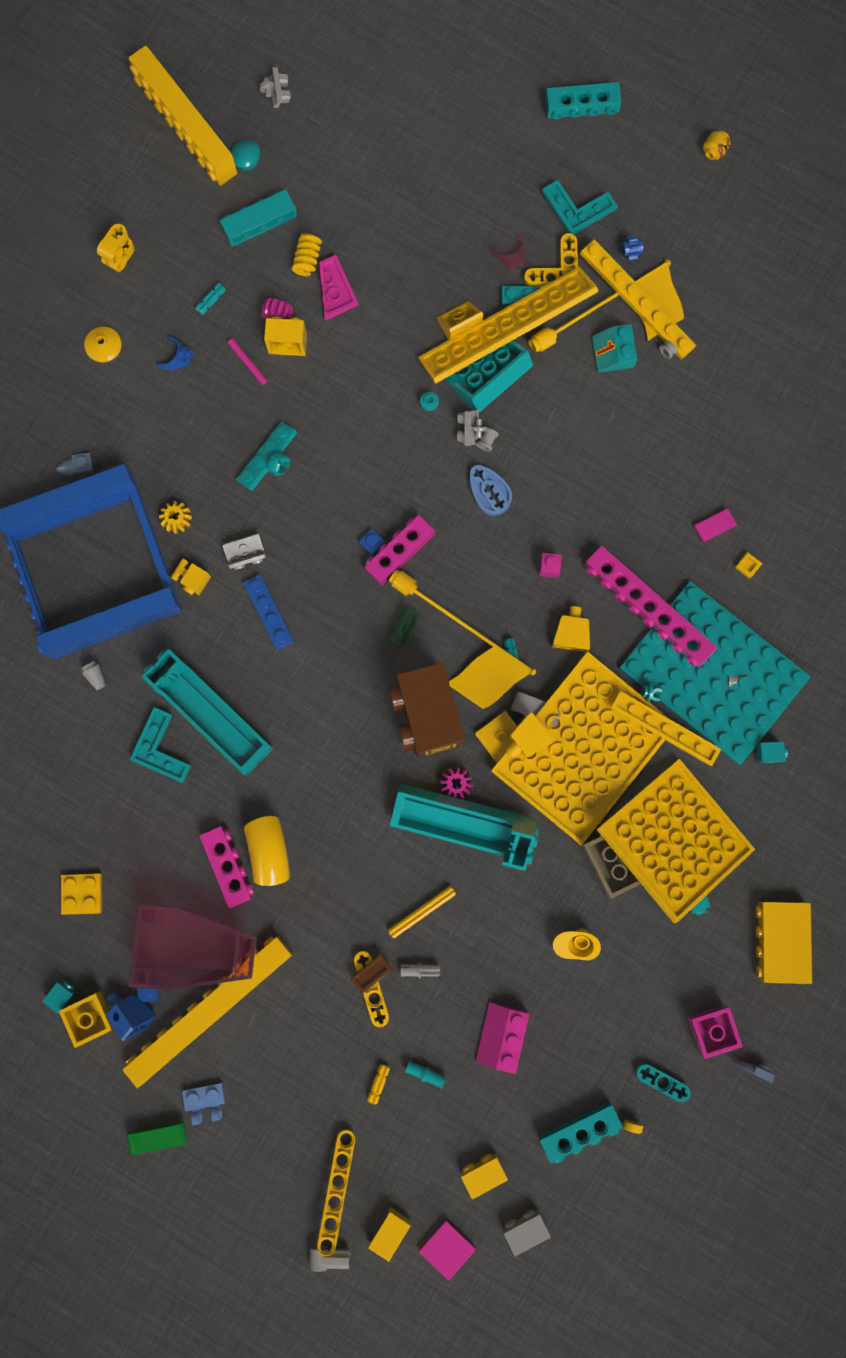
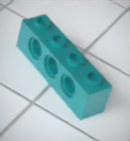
[545,82,621,119]
[538,1101,623,1163]

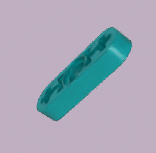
[636,1063,691,1102]

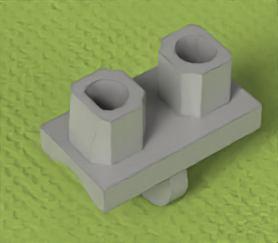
[260,67,291,108]
[457,410,487,446]

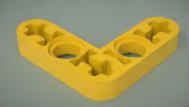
[524,233,578,288]

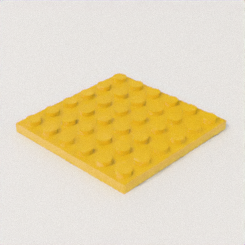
[597,759,755,923]

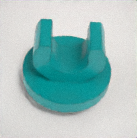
[420,392,439,411]
[642,682,663,702]

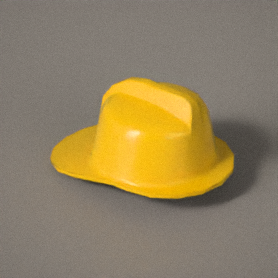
[553,929,601,960]

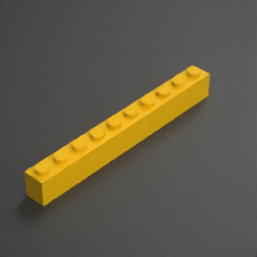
[123,936,293,1089]

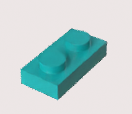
[502,286,539,306]

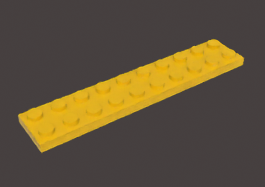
[418,267,598,384]

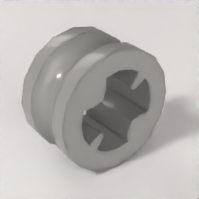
[659,340,678,359]

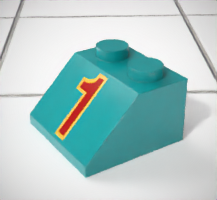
[592,324,637,373]

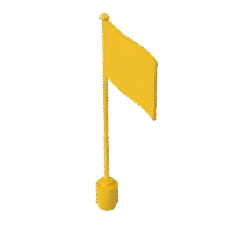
[528,259,684,353]
[389,570,536,709]

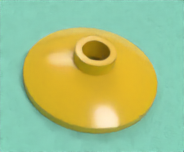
[84,326,122,363]

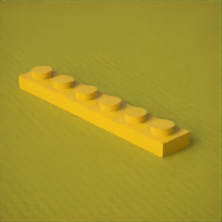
[610,691,721,766]

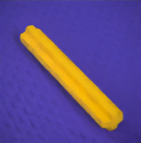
[388,886,456,938]

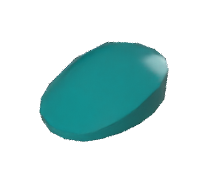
[231,139,260,171]

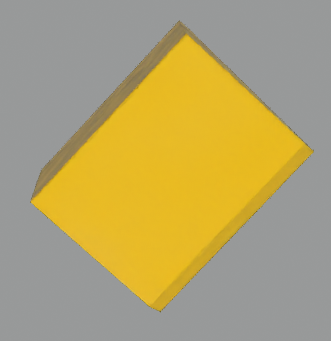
[436,301,483,340]

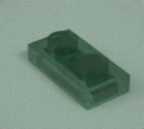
[388,606,421,649]

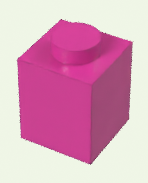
[539,553,562,578]

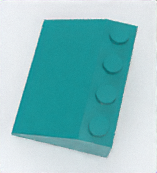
[443,340,533,412]

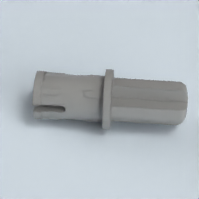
[401,962,440,978]

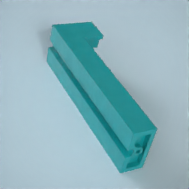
[141,649,273,776]
[390,784,539,871]

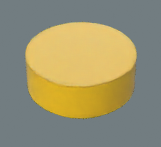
[622,1120,644,1134]

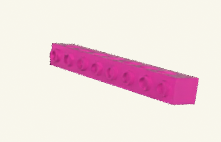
[586,546,717,668]

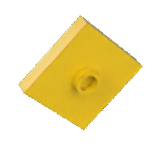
[475,711,517,763]

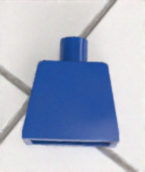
[107,992,157,1041]

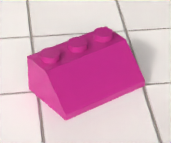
[476,1002,529,1074]

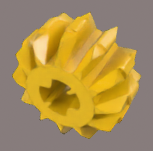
[159,501,192,534]

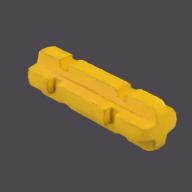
[367,1064,390,1104]

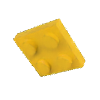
[61,874,102,915]

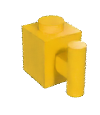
[170,558,211,596]

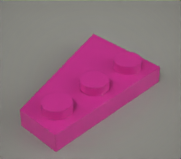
[319,255,359,320]

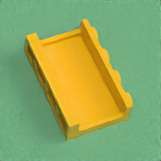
[756,902,812,984]

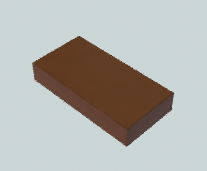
[350,953,393,994]

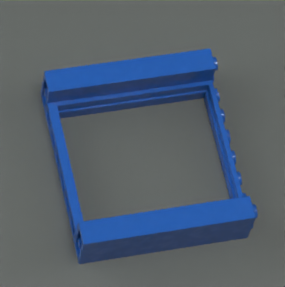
[0,464,183,659]

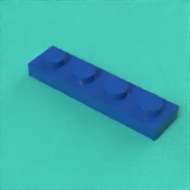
[243,575,294,651]

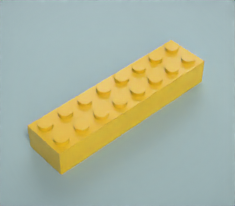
[128,46,237,186]

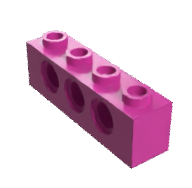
[365,515,435,586]
[200,826,254,909]

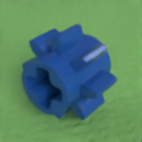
[621,235,643,260]

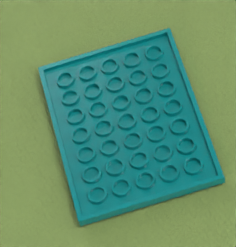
[619,581,811,765]

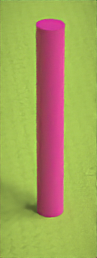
[228,338,267,385]

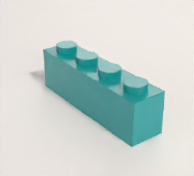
[220,190,297,247]

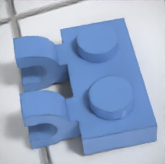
[182,1082,226,1125]

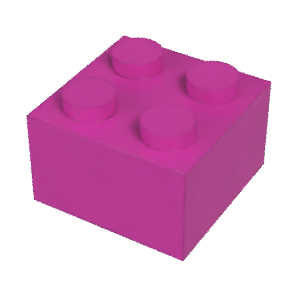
[687,1005,743,1059]

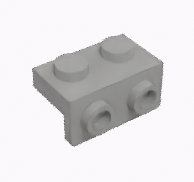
[222,533,266,570]

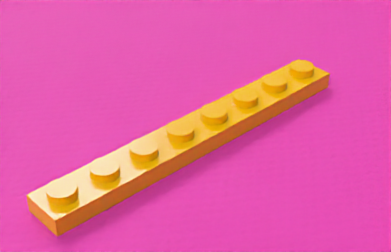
[580,239,696,360]

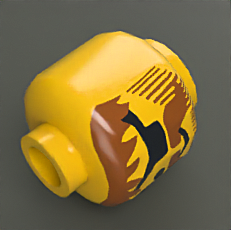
[703,130,731,160]

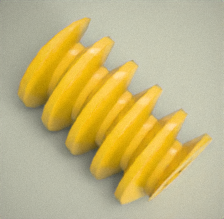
[292,233,322,277]

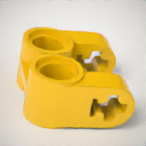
[97,224,134,272]

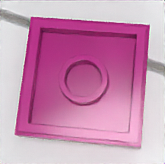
[419,1220,476,1281]

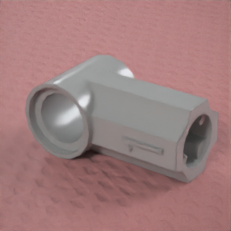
[309,1245,350,1272]

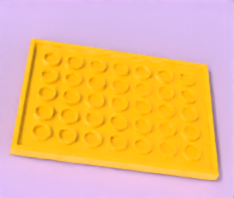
[491,652,669,845]

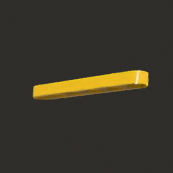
[317,1129,355,1256]

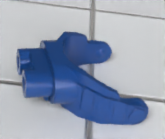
[157,336,194,371]

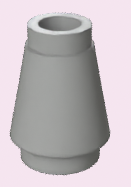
[81,661,106,691]

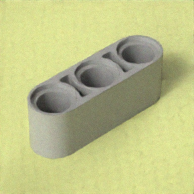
[510,692,562,727]

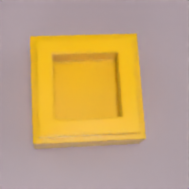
[734,552,762,579]

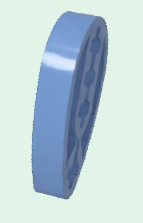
[470,465,512,516]

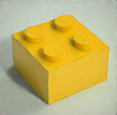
[264,317,307,356]
[59,991,114,1048]

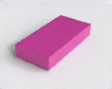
[694,509,737,543]

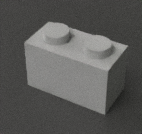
[502,1209,551,1256]

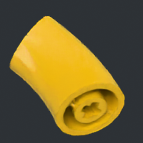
[243,816,290,886]

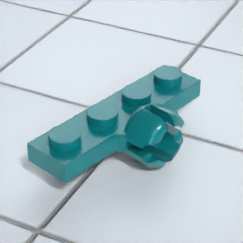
[236,421,297,491]

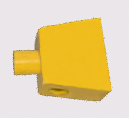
[552,606,590,652]
[505,712,555,759]

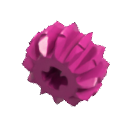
[261,298,293,319]
[440,767,473,799]

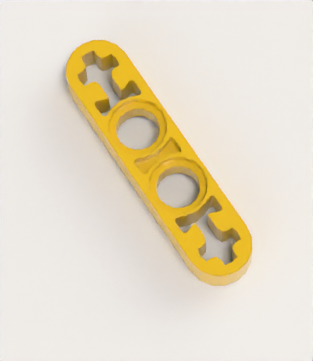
[354,951,389,1027]

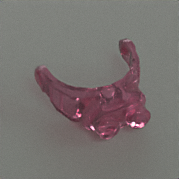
[490,235,526,271]

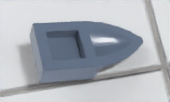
[56,452,94,475]
[733,1061,775,1083]

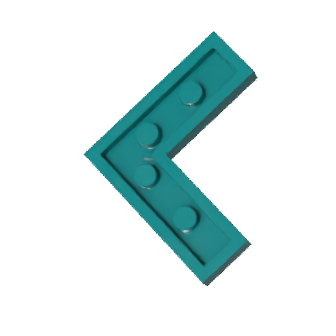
[542,180,618,235]
[130,707,191,783]

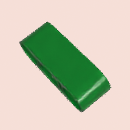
[127,1121,187,1155]

